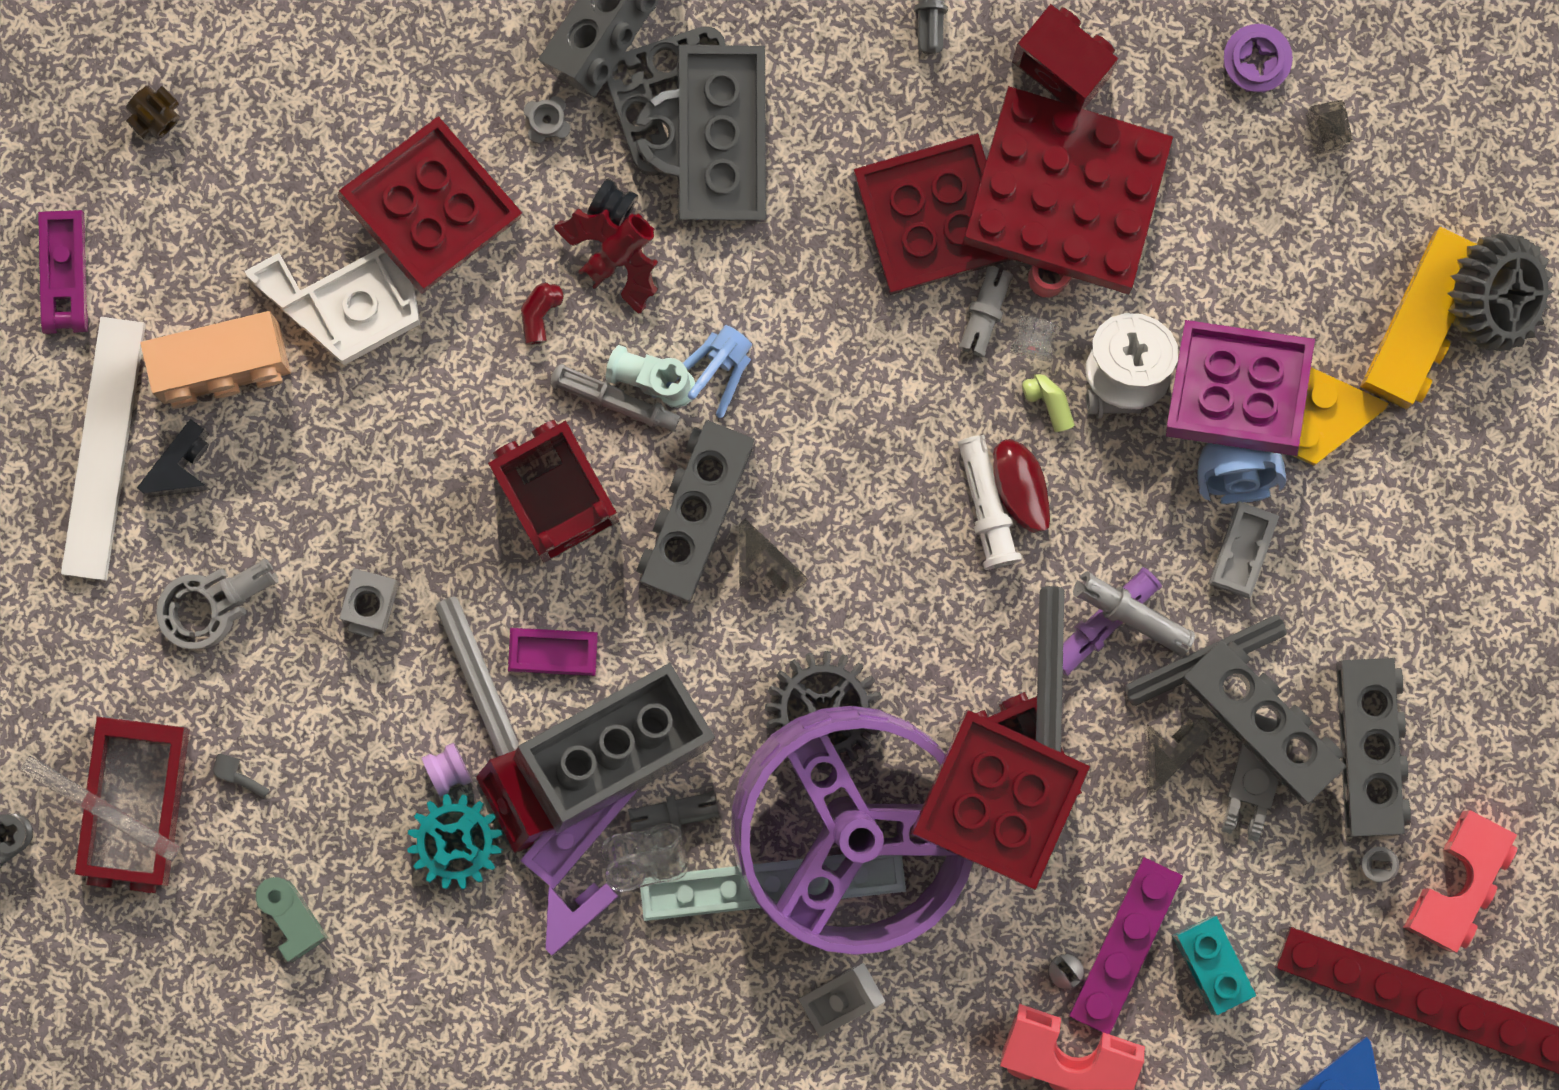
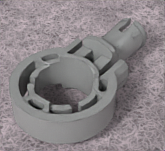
[156,558,278,649]

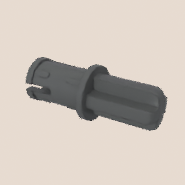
[914,0,948,54]

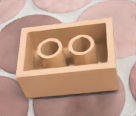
[140,311,291,409]

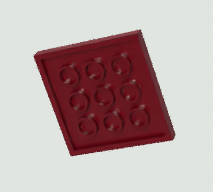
[962,86,1173,295]

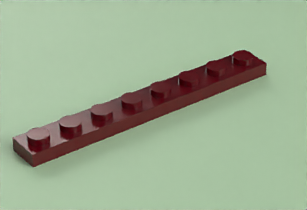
[1275,927,1559,1074]

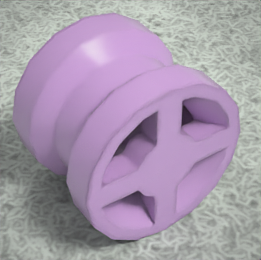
[422,742,472,797]

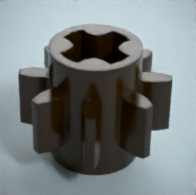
[126,86,180,139]

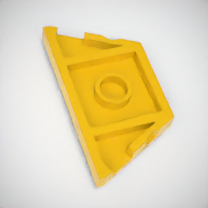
[1294,367,1389,466]

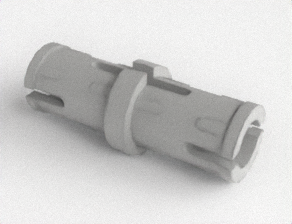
[958,266,1014,357]

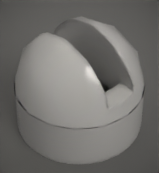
[1362,847,1399,883]
[1048,954,1084,989]

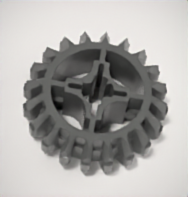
[1447,233,1554,351]
[765,651,883,770]

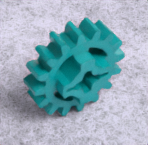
[407,794,503,889]

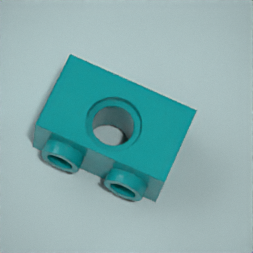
[1172,916,1257,1015]

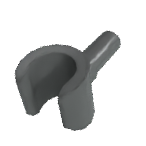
[213,754,269,799]

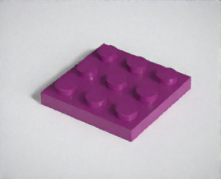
[1165,320,1315,456]

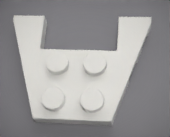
[245,244,420,365]

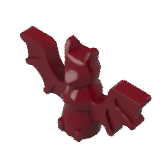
[554,209,658,314]

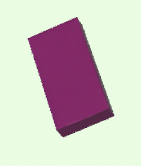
[508,628,598,676]

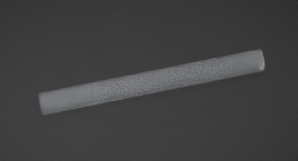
[20,755,181,862]

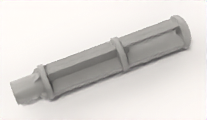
[551,364,680,432]

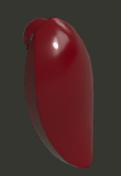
[993,439,1050,533]

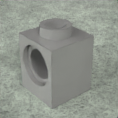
[339,568,399,638]

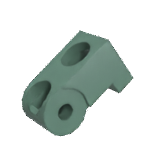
[256,877,329,963]

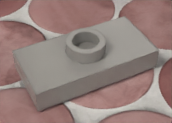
[1208,501,1279,599]

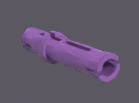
[1063,567,1162,676]

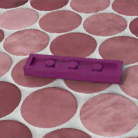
[1068,857,1183,1034]

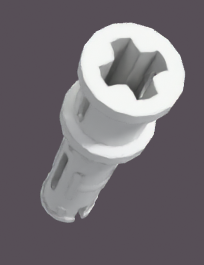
[957,435,1022,570]

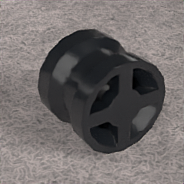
[587,178,638,226]

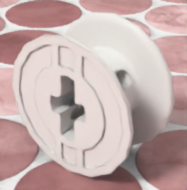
[1086,313,1178,410]

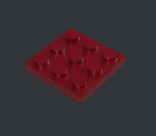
[337,116,522,294]
[853,133,1013,295]
[910,710,1090,890]

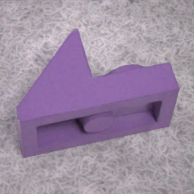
[546,883,619,956]

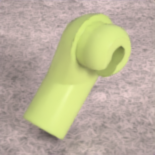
[1022,374,1075,432]

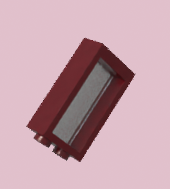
[74,716,190,894]

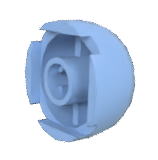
[1197,443,1286,504]

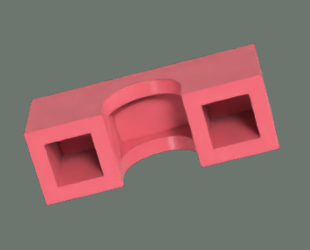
[1403,810,1517,953]
[1000,1004,1145,1090]

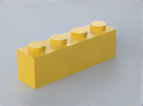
[1360,226,1477,410]

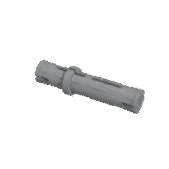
[1073,571,1195,656]

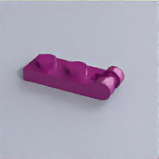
[38,210,88,334]

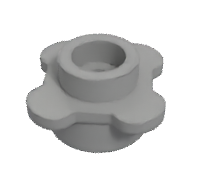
[524,96,571,143]

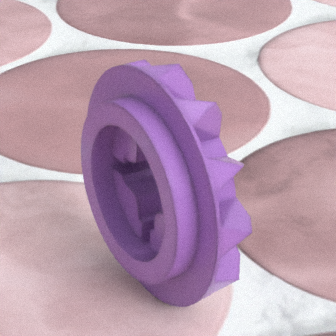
[1223,24,1293,93]

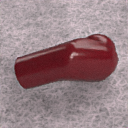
[521,282,564,345]

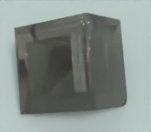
[1306,100,1353,155]

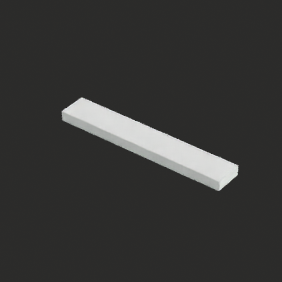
[61,317,146,581]

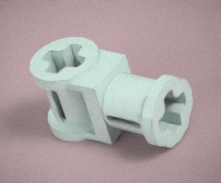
[606,345,695,408]

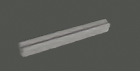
[436,596,519,756]

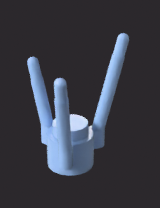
[652,325,752,418]

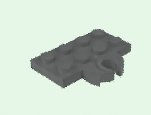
[635,45,766,221]

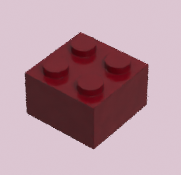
[1012,4,1118,112]

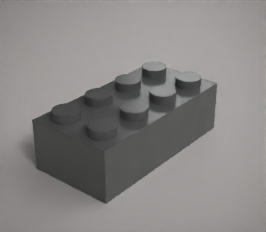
[513,663,715,834]

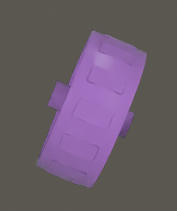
[731,706,973,955]

